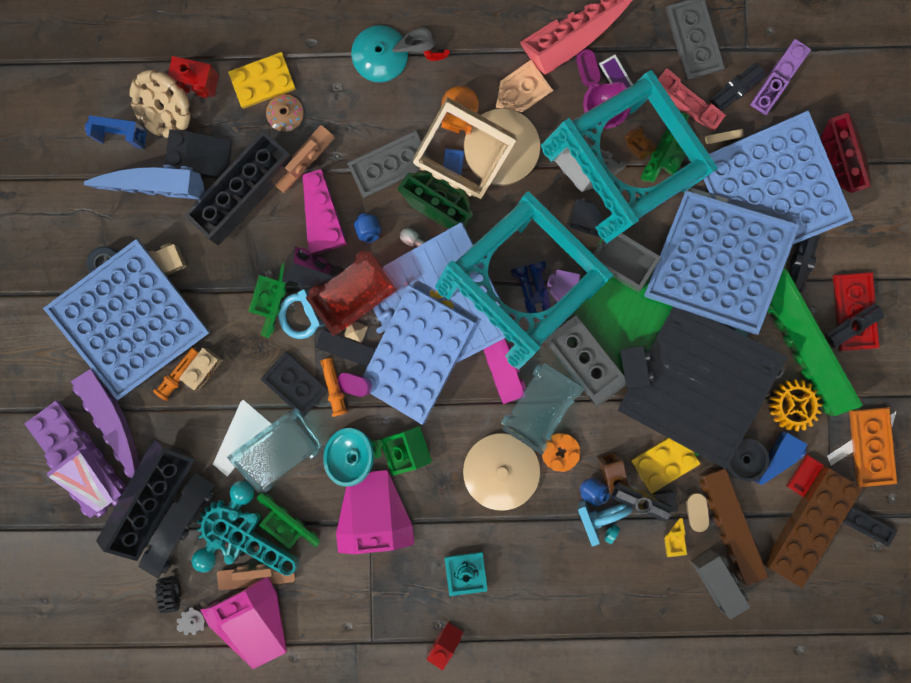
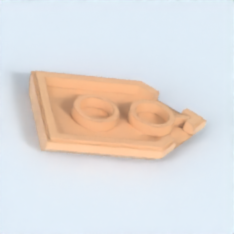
[496,59,553,113]

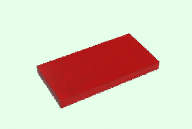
[833,272,880,351]

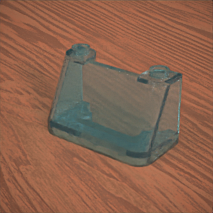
[500,363,584,455]
[227,410,322,493]

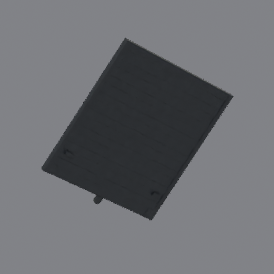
[618,307,787,469]

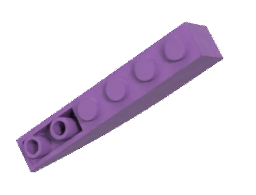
[71,369,139,478]

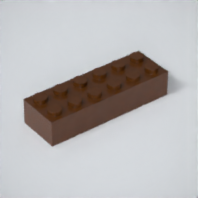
[763,467,863,589]

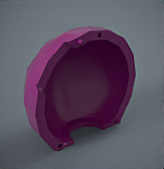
[583,82,631,129]

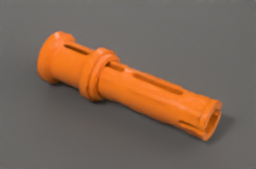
[153,347,199,401]
[320,358,349,417]

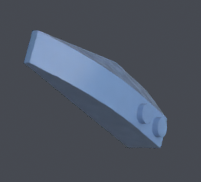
[84,165,205,199]

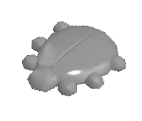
[177,607,204,635]

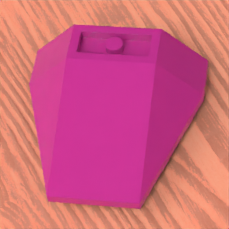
[336,470,415,554]
[201,577,287,669]

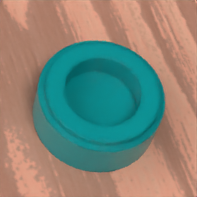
[604,524,620,544]

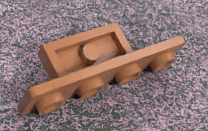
[275,125,335,193]
[217,562,295,590]

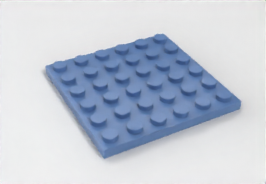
[704,111,854,244]
[645,191,800,335]
[43,239,210,400]

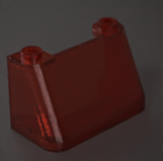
[306,250,400,336]

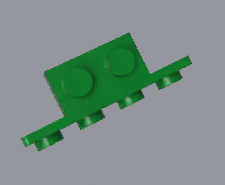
[640,113,689,182]
[248,263,286,338]
[257,493,321,551]

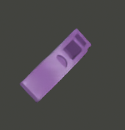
[750,39,811,115]

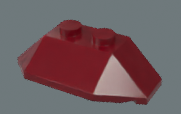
[820,112,871,193]

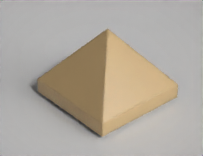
[344,320,368,344]

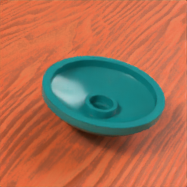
[351,25,408,83]
[323,428,374,487]

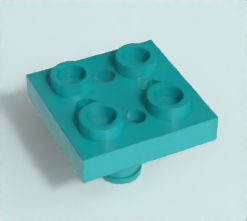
[444,552,488,596]

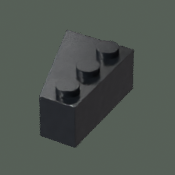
[282,246,346,299]

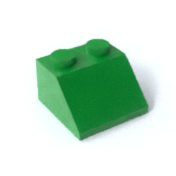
[380,426,432,476]

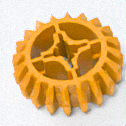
[768,379,823,431]

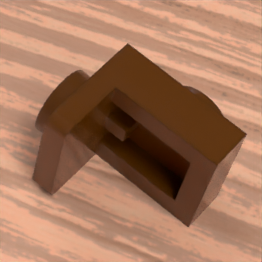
[625,126,656,161]

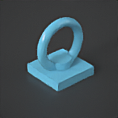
[278,288,337,339]
[578,500,633,546]

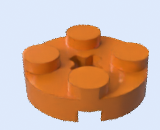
[541,433,580,472]

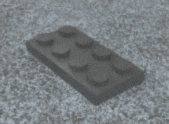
[665,0,725,81]
[347,131,429,199]

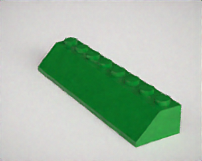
[767,268,863,416]

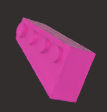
[303,169,348,256]
[483,339,526,404]

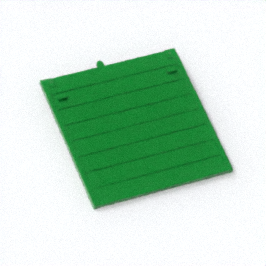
[567,238,673,375]

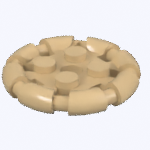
[130,70,191,138]

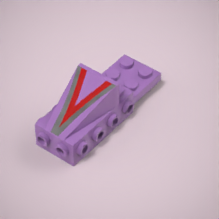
[25,401,126,518]

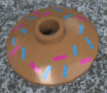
[266,94,304,132]

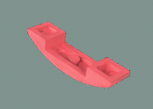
[658,68,726,131]

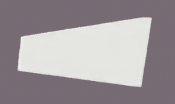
[213,400,272,476]

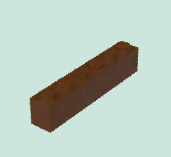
[699,467,768,586]

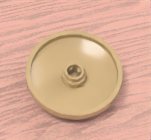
[464,109,540,186]
[463,433,540,510]

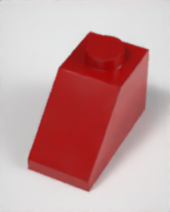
[426,622,464,671]

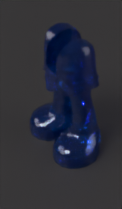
[510,261,550,319]

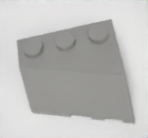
[554,137,626,192]

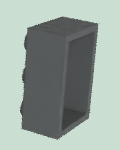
[593,233,661,292]
[691,549,750,620]

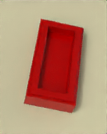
[786,454,824,497]

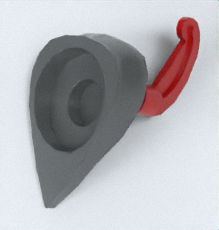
[392,28,450,61]

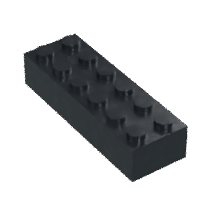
[184,130,293,246]
[96,439,195,561]

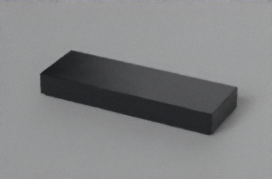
[315,330,376,367]
[842,506,898,547]

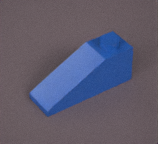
[754,432,808,485]

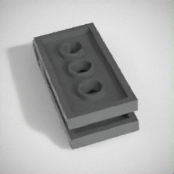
[544,315,626,408]

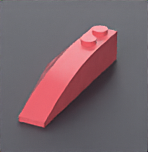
[520,0,632,75]

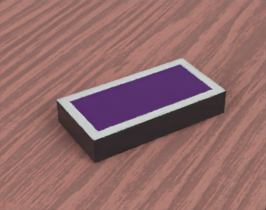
[598,55,633,88]

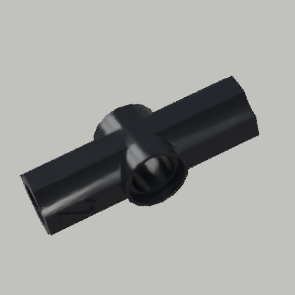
[710,63,765,111]
[790,235,820,292]
[824,303,884,348]
[612,482,672,522]

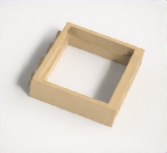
[413,97,516,199]

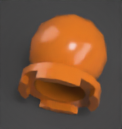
[441,85,479,135]

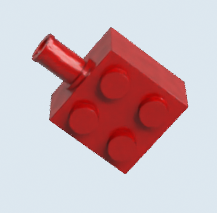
[168,56,219,98]

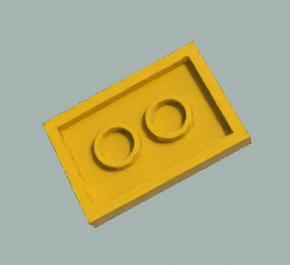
[228,52,296,109]
[630,438,700,494]

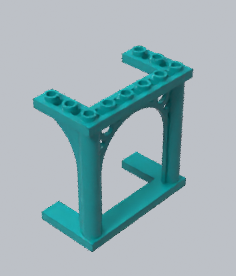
[541,70,718,244]
[435,191,613,370]

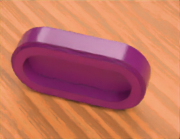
[576,49,601,87]
[338,372,372,397]

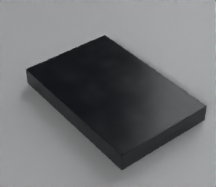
[260,351,328,418]

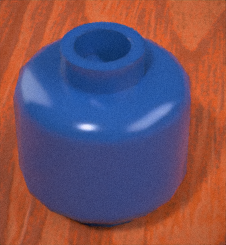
[354,213,382,243]
[580,478,609,506]

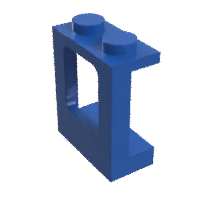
[85,115,147,149]

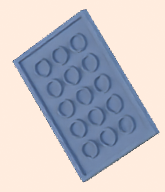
[363,285,477,425]

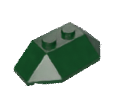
[397,172,473,229]

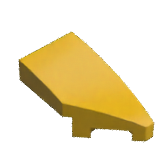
[664,518,687,557]

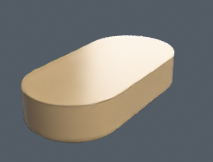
[705,129,744,144]
[686,493,709,532]

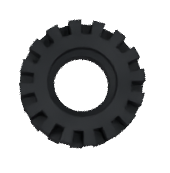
[155,576,181,614]

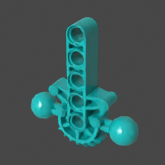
[191,480,300,576]

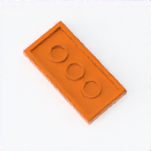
[849,407,897,487]

